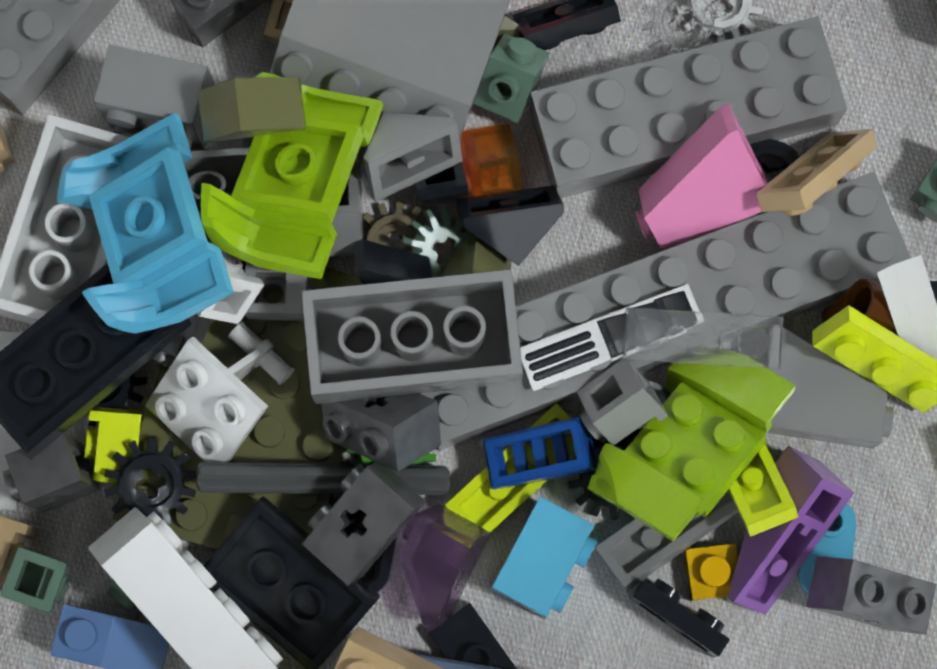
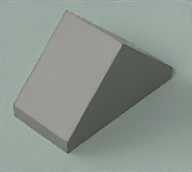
[363,112,463,202]

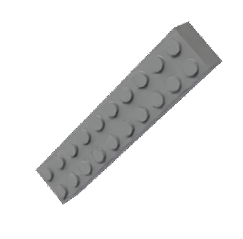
[420,171,911,451]

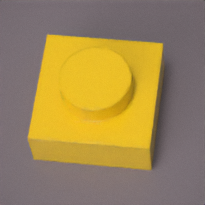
[684,543,738,601]

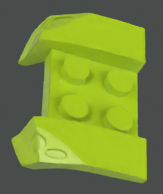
[201,72,384,279]
[587,346,796,542]

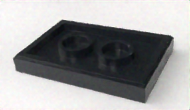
[204,496,381,669]

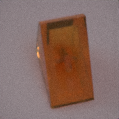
[461,123,523,197]

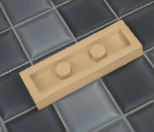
[756,129,877,216]

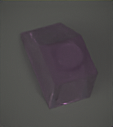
[400,503,491,631]

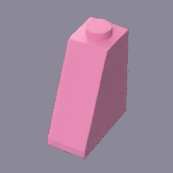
[635,103,768,251]

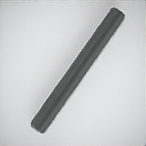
[196,462,450,495]

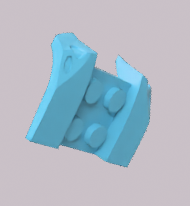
[57,113,234,334]

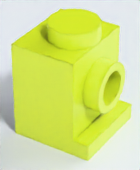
[84,406,141,483]

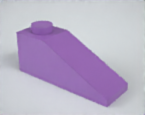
[728,446,854,615]

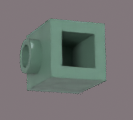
[474,34,550,123]

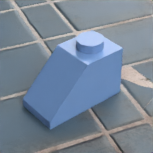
[50,604,169,669]

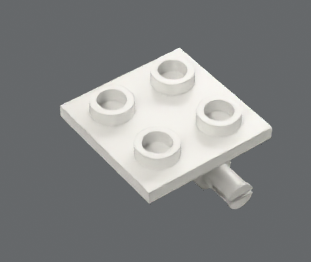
[145,322,295,463]

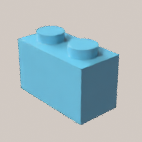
[492,496,598,619]

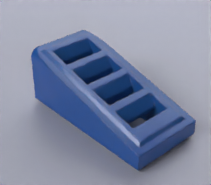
[482,417,597,490]

